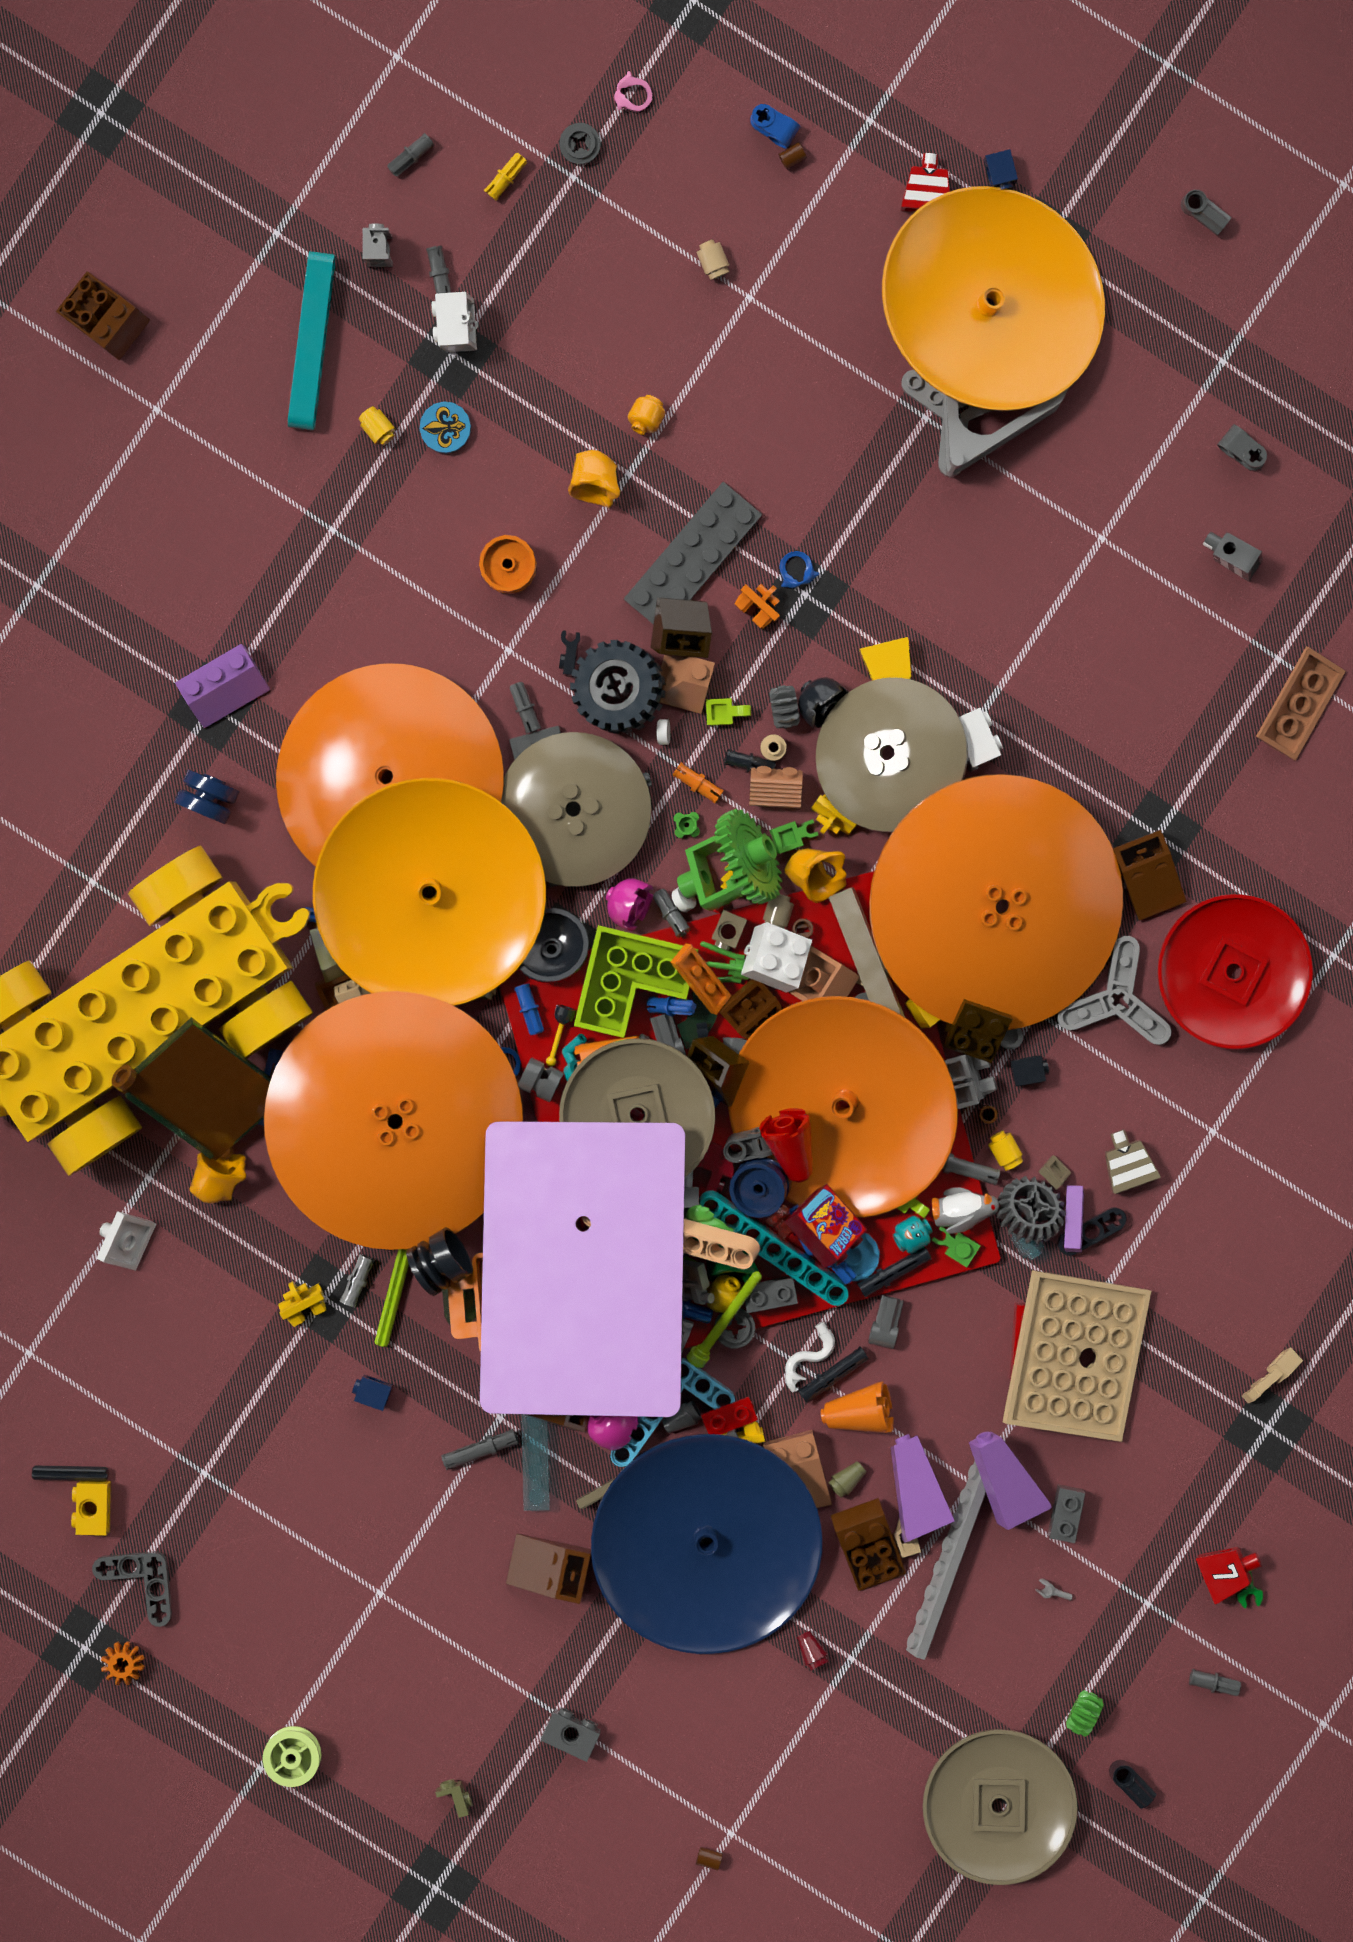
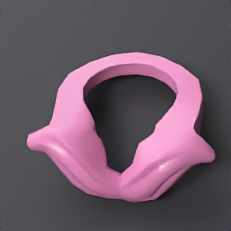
[614,71,652,112]

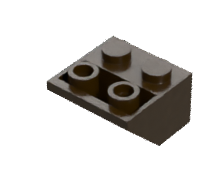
[650,597,712,658]
[687,1036,749,1107]

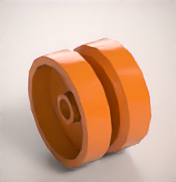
[479,535,537,594]

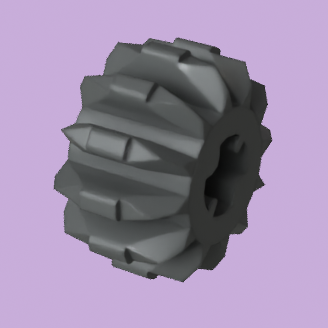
[769,685,800,729]

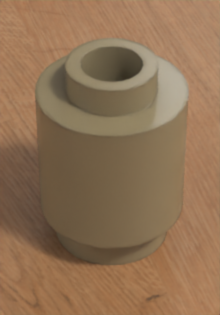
[763,894,794,929]

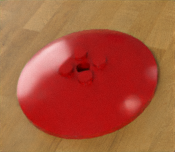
[1157,894,1313,1049]

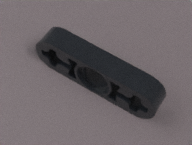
[1057,1207,1126,1256]

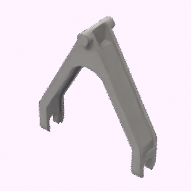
[943,388,1069,477]

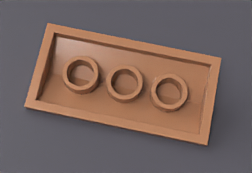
[1256,646,1346,761]

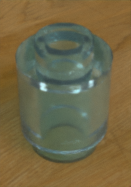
[1010,1233,1045,1260]

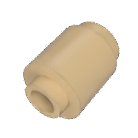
[696,240,729,280]
[760,735,786,761]

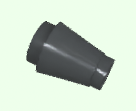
[662,1401,702,1433]

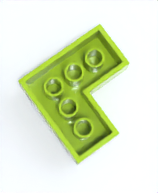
[574,925,699,1038]

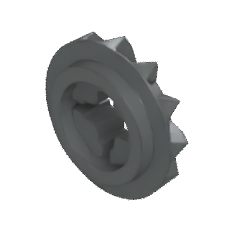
[559,123,601,165]
[714,1308,755,1348]

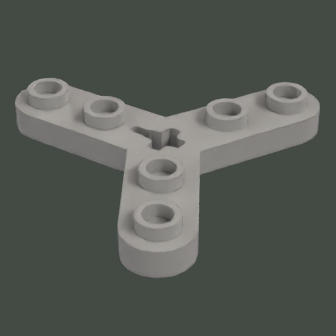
[901,370,993,477]
[1057,936,1171,1045]

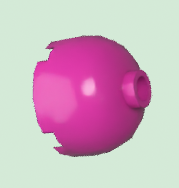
[606,879,653,932]
[586,1415,638,1450]

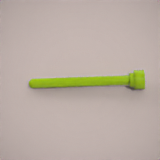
[687,1271,762,1368]

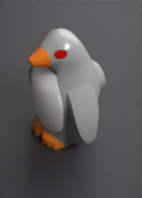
[932,1187,999,1234]

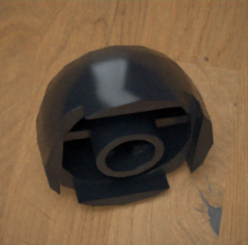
[798,677,849,728]

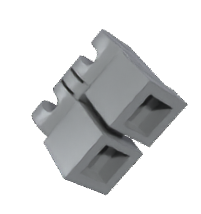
[944,1054,998,1109]

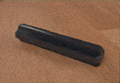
[32,1465,108,1481]

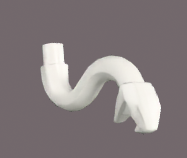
[785,1321,835,1392]

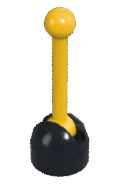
[546,1004,576,1066]

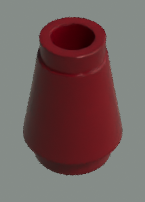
[797,1631,829,1670]

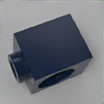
[984,149,1018,190]
[352,1374,393,1411]

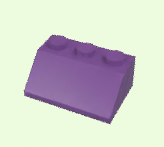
[175,644,270,729]

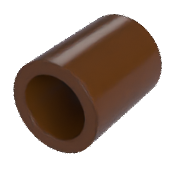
[778,142,807,170]
[978,1105,998,1124]
[696,1847,723,1871]

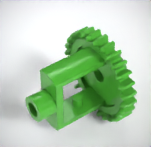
[677,809,782,911]

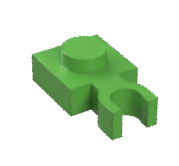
[769,819,818,854]
[932,1227,980,1267]

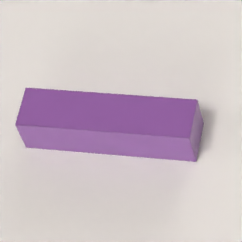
[1064,1186,1084,1252]

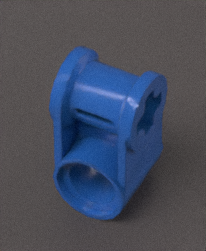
[750,104,801,149]

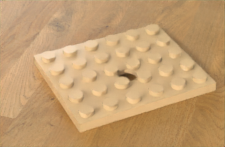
[1003,1270,1151,1442]

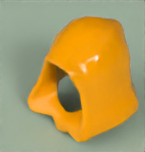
[568,450,620,508]
[784,848,847,903]
[189,1149,246,1204]

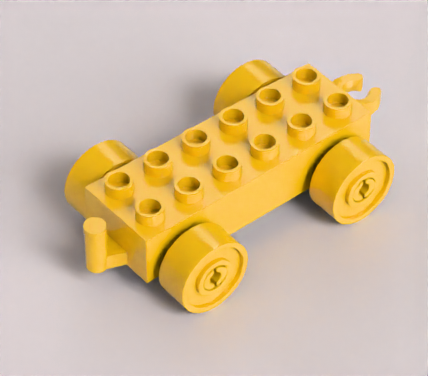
[0,845,313,1176]

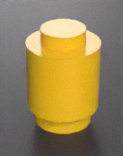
[358,406,395,445]
[988,1131,1023,1171]

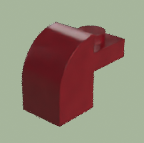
[697,1141,734,1194]

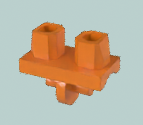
[734,584,780,630]

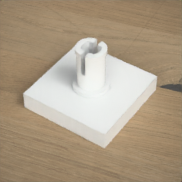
[97,1211,156,1271]

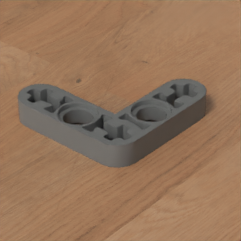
[92,1551,172,1627]

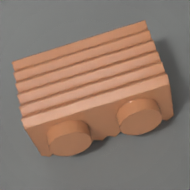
[749,766,803,808]

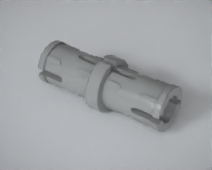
[340,1254,375,1308]

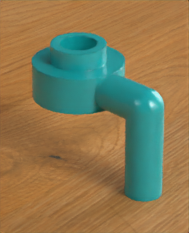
[562,1034,587,1081]

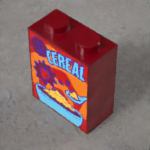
[785,1183,867,1268]

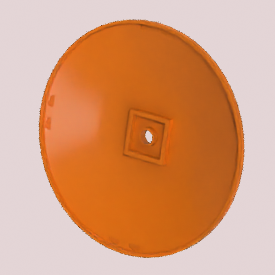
[870,774,1123,1030]
[264,991,523,1250]

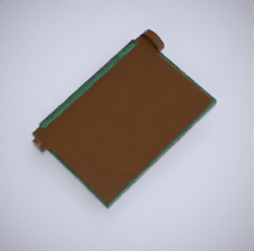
[111,1017,271,1161]

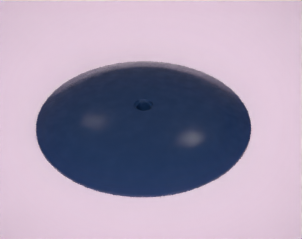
[591,1434,822,1654]

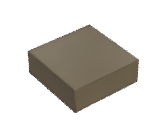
[1038,1155,1071,1190]

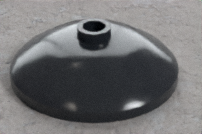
[519,908,589,983]

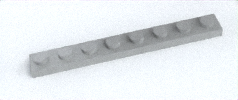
[906,1461,986,1660]

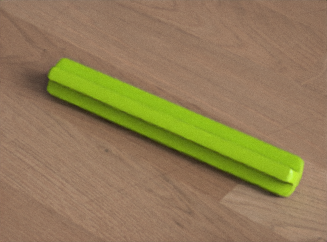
[375,1249,409,1347]

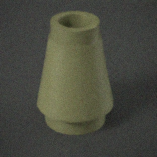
[828,1461,867,1498]

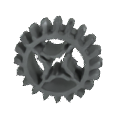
[997,1176,1066,1245]

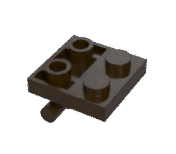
[944,999,1012,1063]

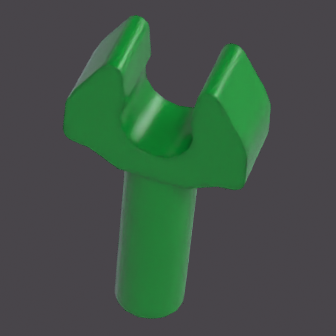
[1236,1571,1263,1608]

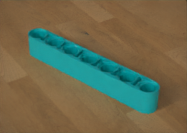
[288,251,336,430]
[699,1191,848,1306]

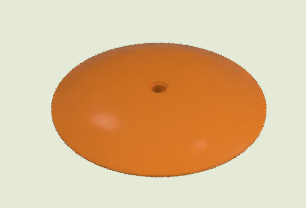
[276,664,504,888]
[728,996,958,1217]

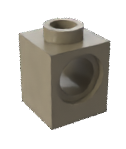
[712,910,747,951]

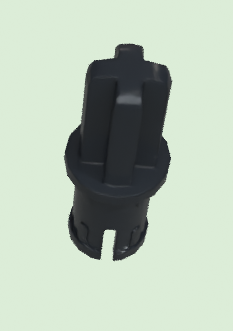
[724,749,776,773]

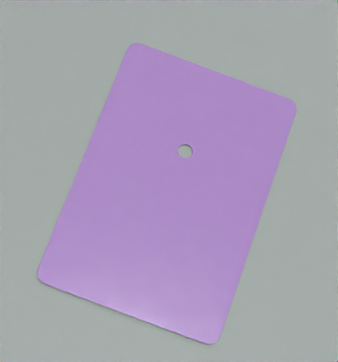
[480,1122,685,1417]

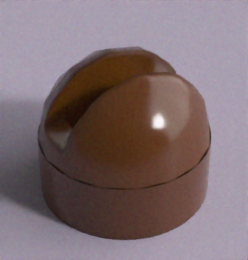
[793,919,813,939]

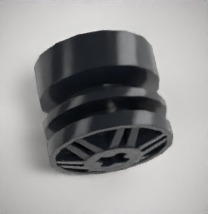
[406,1227,473,1296]

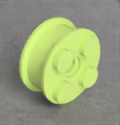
[263,1726,321,1787]

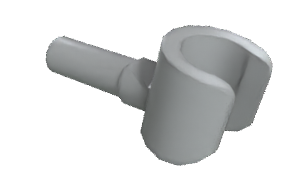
[1035,1579,1072,1600]

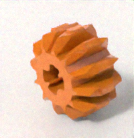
[101,1641,145,1685]

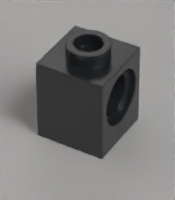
[1009,1055,1049,1086]

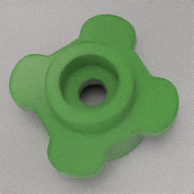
[674,812,700,838]

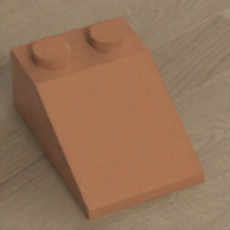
[763,1430,832,1508]

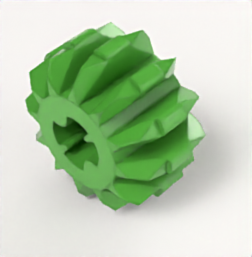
[1066,1690,1103,1737]

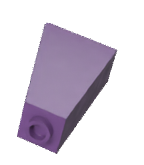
[969,1431,1052,1530]
[891,1434,954,1543]

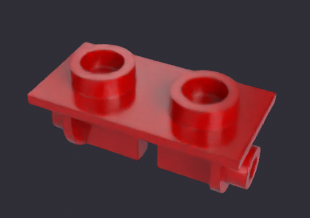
[701,1396,758,1435]

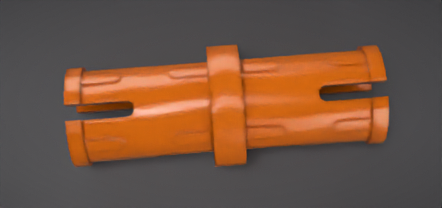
[672,762,724,804]

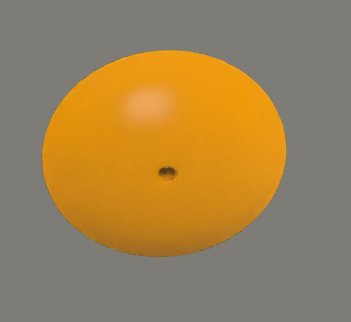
[882,186,1105,411]
[313,778,546,1006]

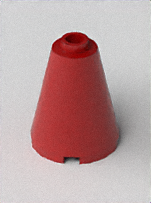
[759,1108,813,1183]

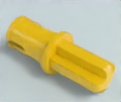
[484,153,527,201]

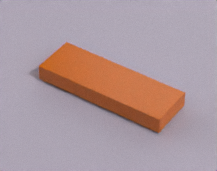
[670,943,732,1015]

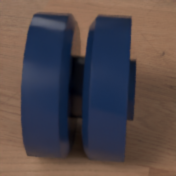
[174,769,240,824]
[729,1155,792,1218]

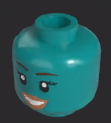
[892,1216,933,1254]

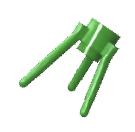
[700,941,749,983]

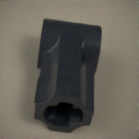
[1109,1760,1157,1810]

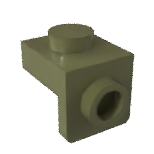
[435,1779,473,1818]

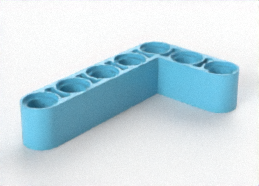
[611,1358,735,1467]

